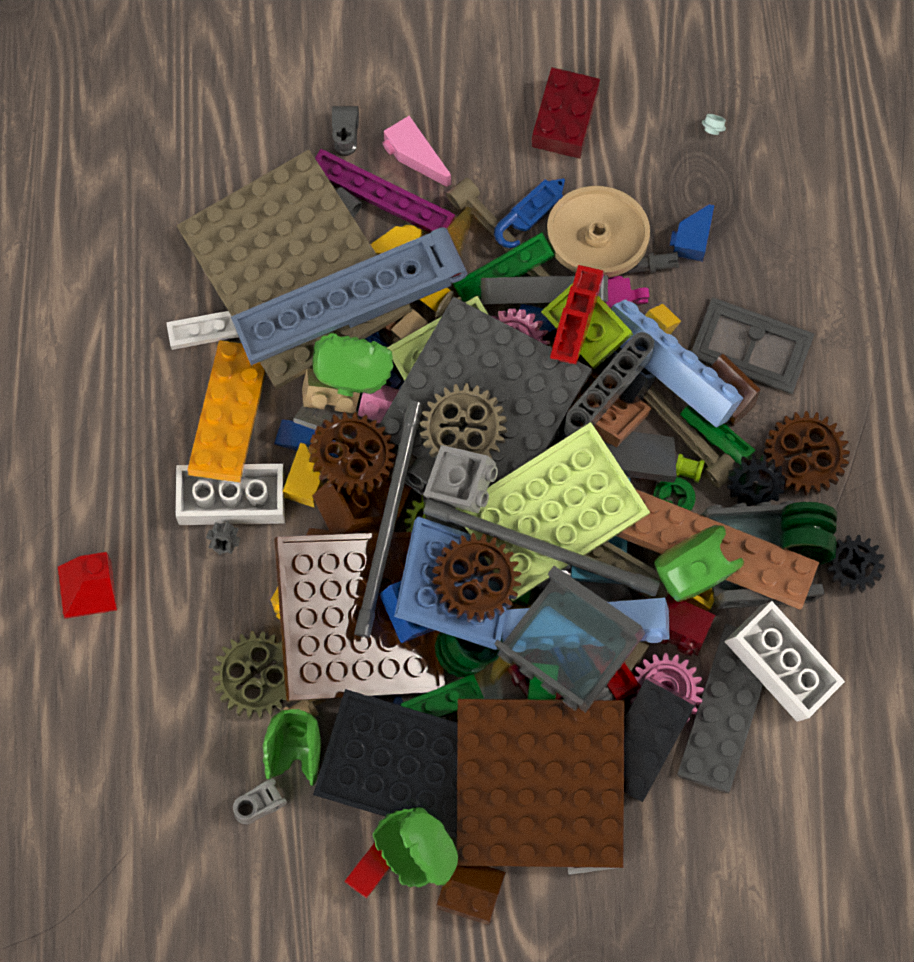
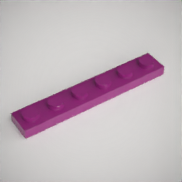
[315,149,455,233]

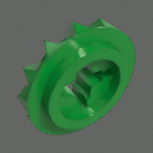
[653,477,696,511]

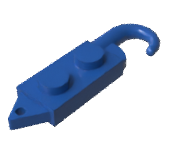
[494,178,565,248]

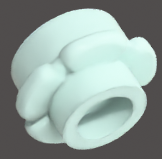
[702,114,726,135]

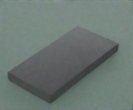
[572,423,676,483]

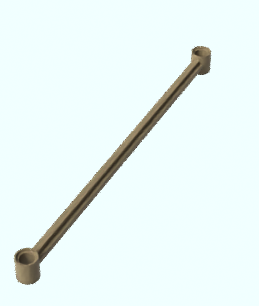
[446,177,735,488]

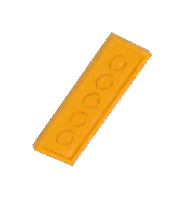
[187,340,266,483]

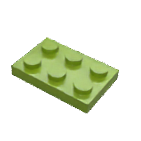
[541,283,633,369]

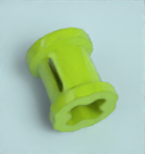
[676,454,705,483]

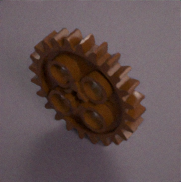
[763,411,850,496]
[308,412,396,495]
[432,533,521,623]

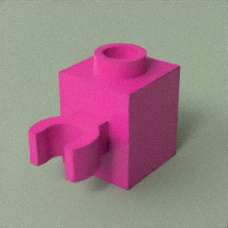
[605,276,649,309]

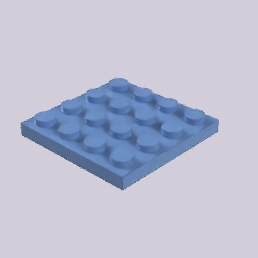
[394,517,507,650]

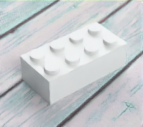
[176,464,285,525]
[724,601,845,721]

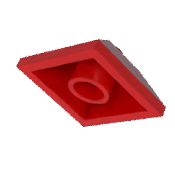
[58,552,117,619]

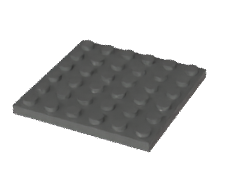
[377,297,592,487]

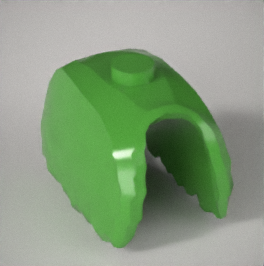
[312,333,394,397]
[654,525,744,602]
[263,709,321,786]
[372,807,458,887]

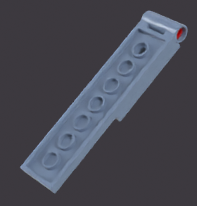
[231,227,467,365]

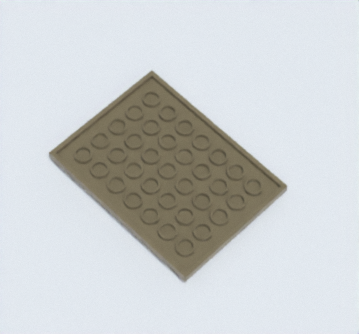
[176,150,412,390]

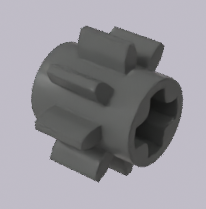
[206,521,241,555]

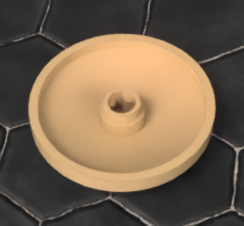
[547,186,650,278]

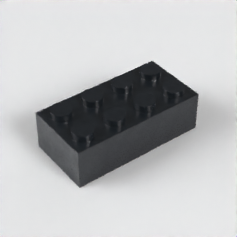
[624,677,697,802]

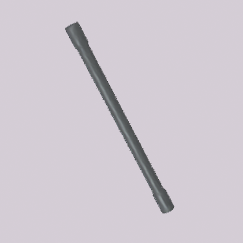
[354,401,424,638]
[424,498,661,597]

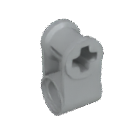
[233,778,287,825]

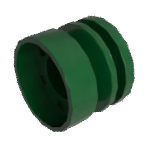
[780,502,837,565]
[435,632,504,678]

